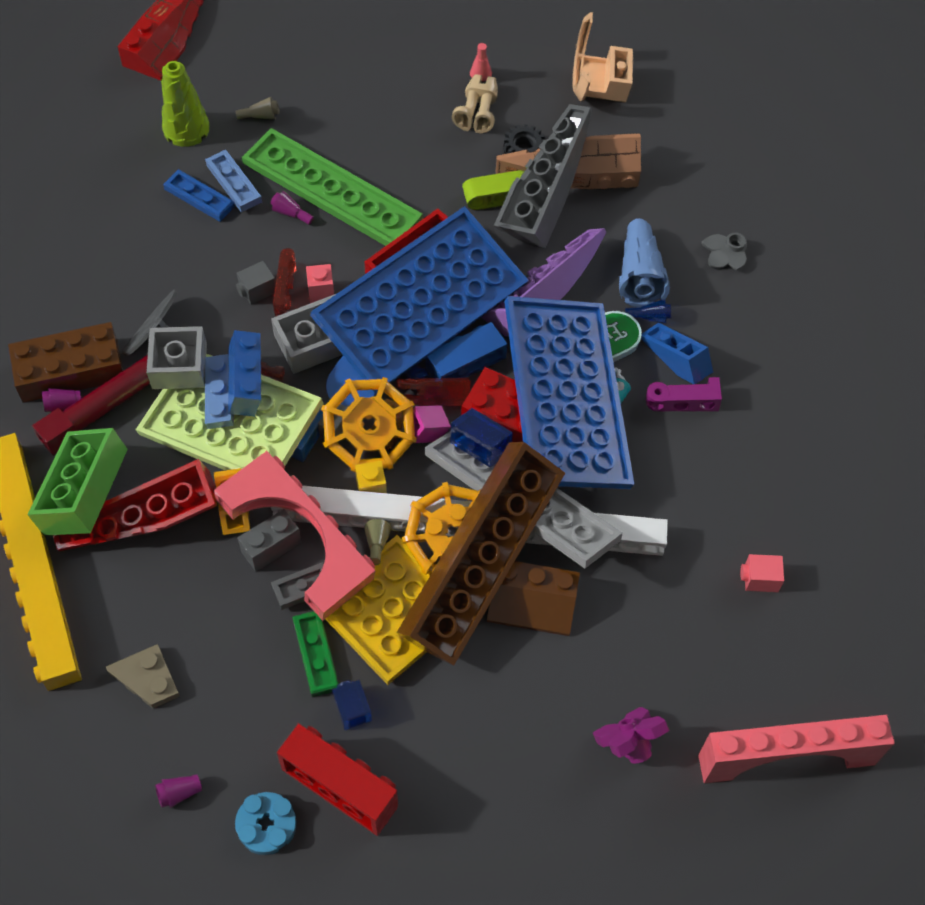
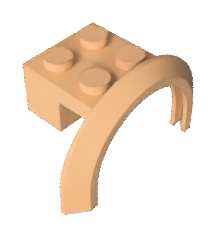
[572,12,633,102]

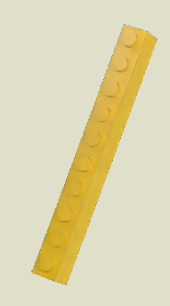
[0,433,82,691]

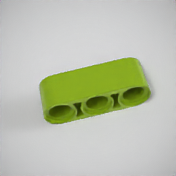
[462,170,525,210]

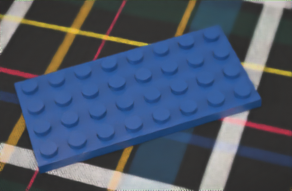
[310,206,529,394]
[504,296,634,489]

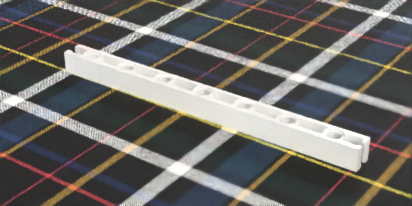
[271,486,667,556]

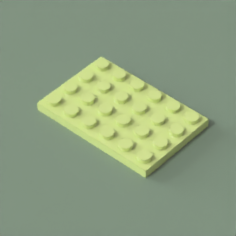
[136,354,323,470]

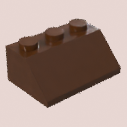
[487,561,580,636]

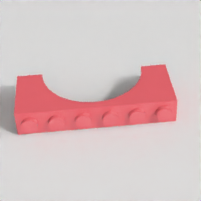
[214,450,375,621]
[698,715,894,783]

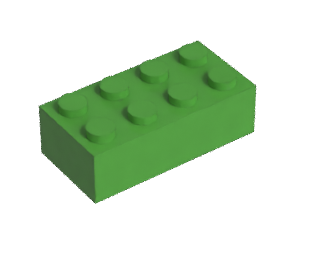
[27,428,128,535]

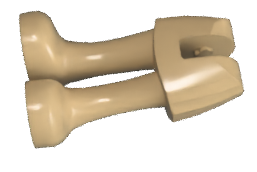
[452,74,498,133]

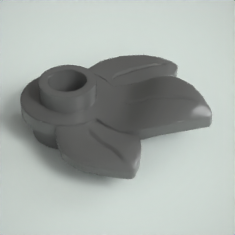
[702,233,747,270]

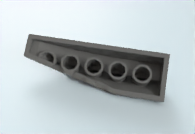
[494,104,592,248]

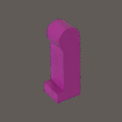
[645,377,722,411]

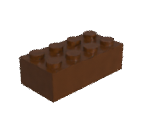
[8,322,123,403]

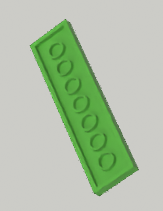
[242,128,423,246]

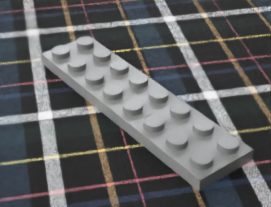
[425,423,623,568]

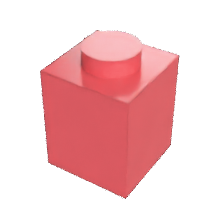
[306,264,334,304]
[740,554,784,592]

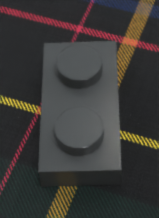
[271,562,324,610]

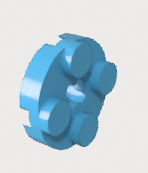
[235,792,297,855]

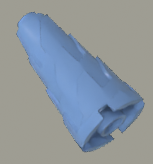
[619,219,670,308]

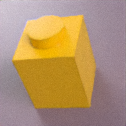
[355,460,387,494]

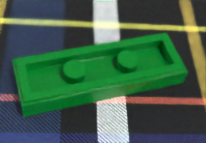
[292,611,340,697]

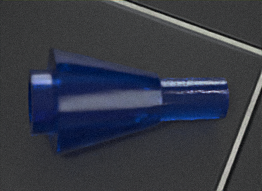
[625,299,671,324]

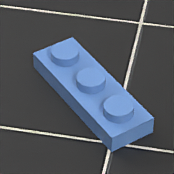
[205,150,262,212]
[205,354,234,429]

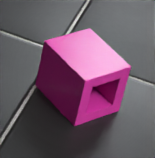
[413,405,451,443]

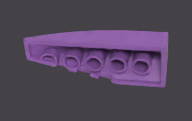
[481,228,606,336]

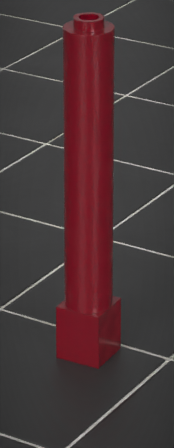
[32,355,150,456]

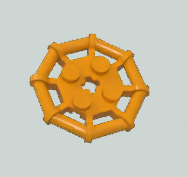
[321,377,417,472]
[402,482,481,575]

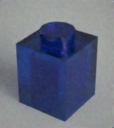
[332,680,372,730]

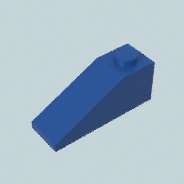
[641,323,713,384]

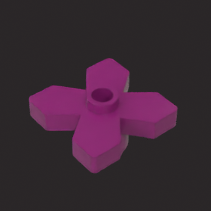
[593,707,669,764]

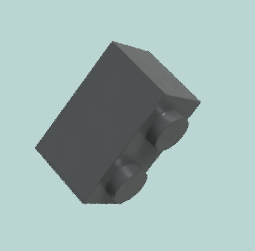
[238,509,302,572]

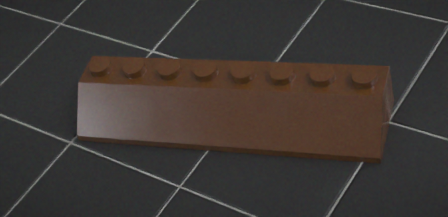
[396,442,565,666]

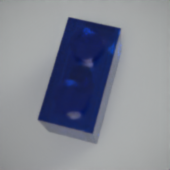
[450,408,513,468]

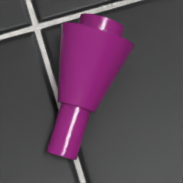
[271,190,314,225]

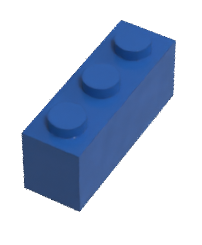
[426,322,507,390]
[228,330,261,417]

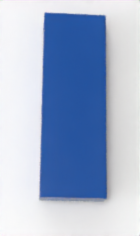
[163,169,235,222]

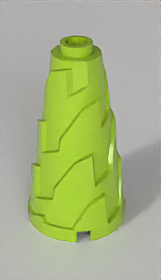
[161,61,210,147]

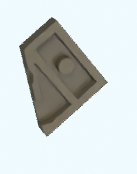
[106,644,180,708]

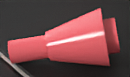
[470,43,492,81]

